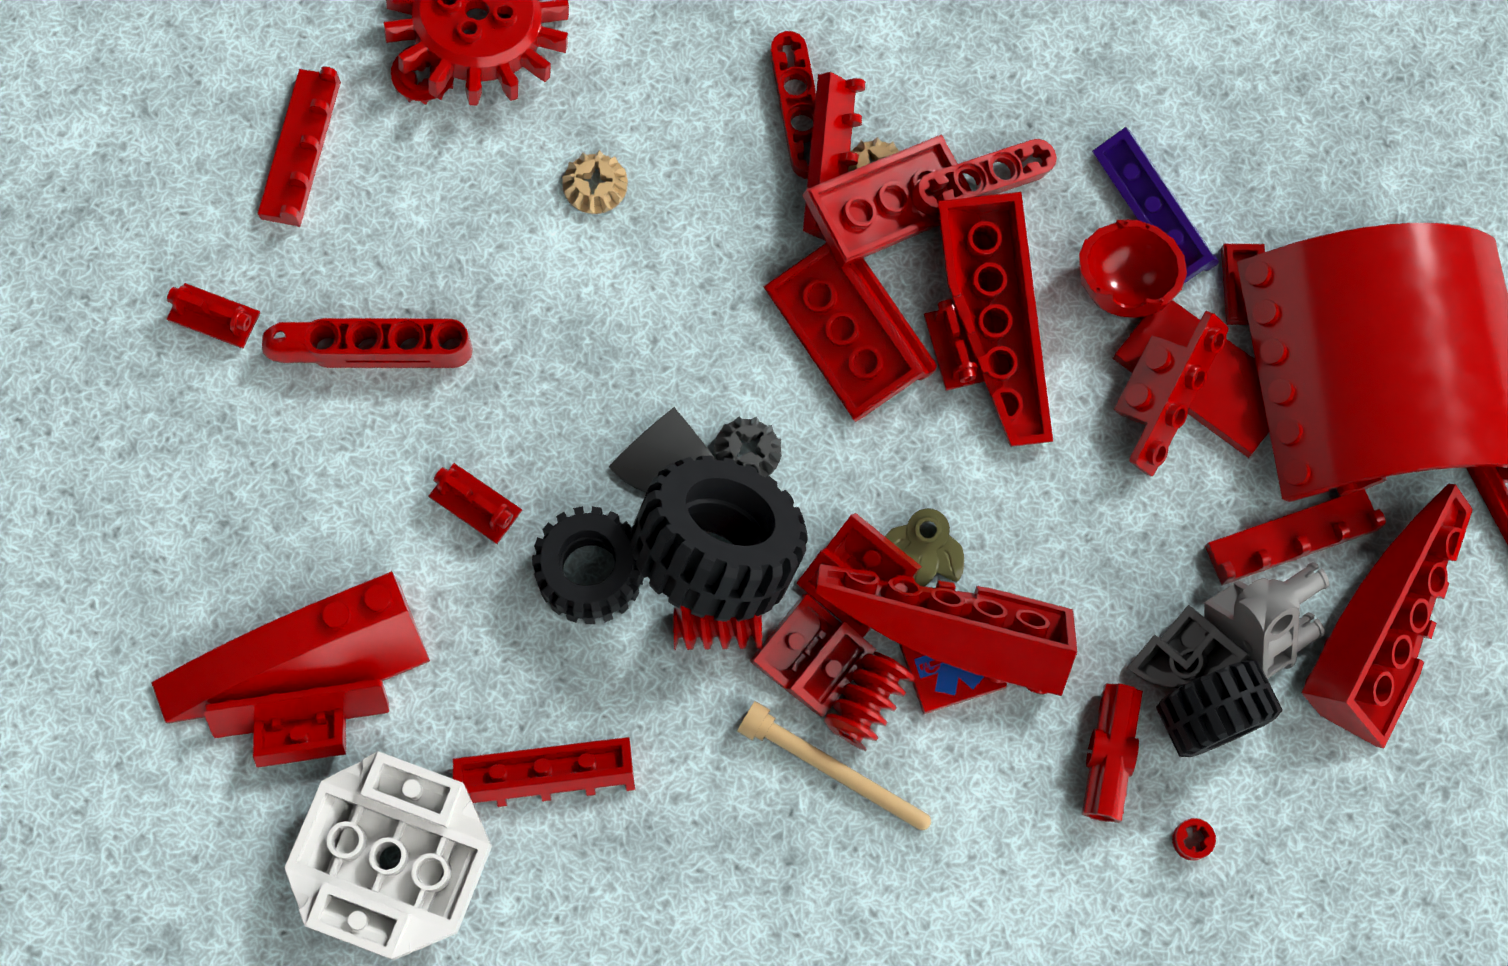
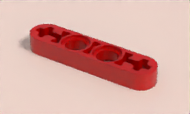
[771,31,816,179]
[911,139,1057,215]

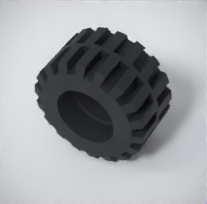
[532,506,644,624]
[1156,660,1283,757]

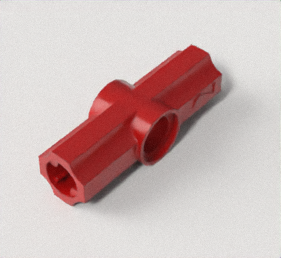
[1082,683,1143,823]

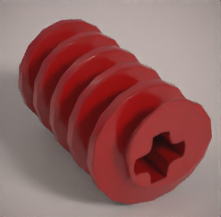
[673,606,762,650]
[824,652,915,751]

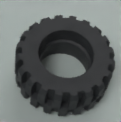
[630,456,808,622]

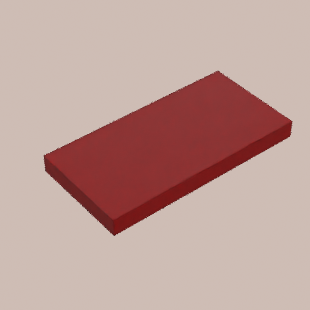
[802,134,972,268]
[763,242,925,422]
[1113,300,1269,458]

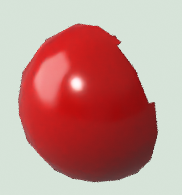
[1079,219,1187,318]

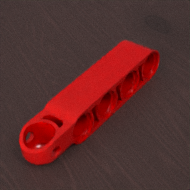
[262,318,473,368]

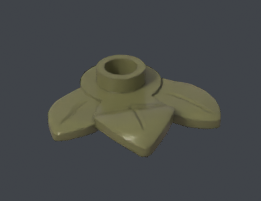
[885,508,964,586]

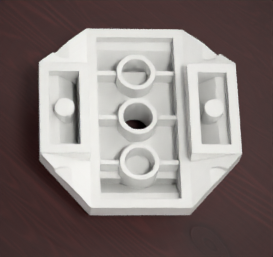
[284,751,492,960]

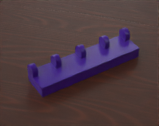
[1092,127,1219,283]

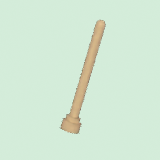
[737,701,931,830]

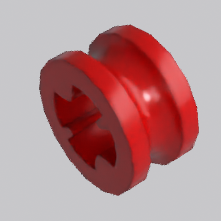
[1172,818,1216,861]

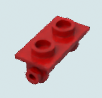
[167,283,261,349]
[924,299,985,391]
[428,463,523,544]

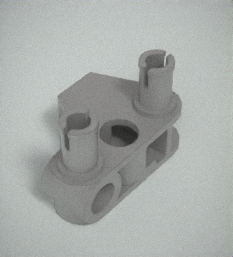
[1204,562,1329,679]

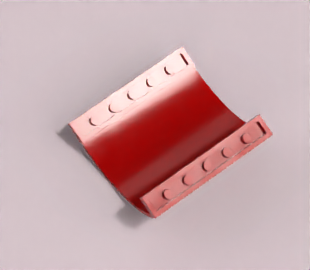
[1237,223,1508,502]

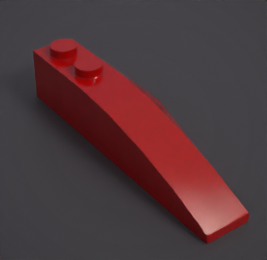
[937,192,1053,447]
[1301,483,1473,749]
[815,564,1078,696]
[151,571,430,723]

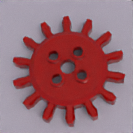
[384,0,569,106]

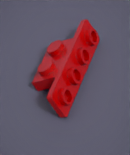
[1114,311,1229,476]
[204,679,389,768]

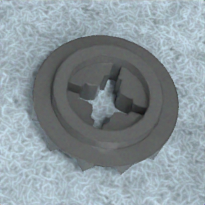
[714,416,782,477]

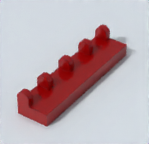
[258,66,341,227]
[803,72,866,242]
[1205,489,1386,585]
[453,737,636,807]

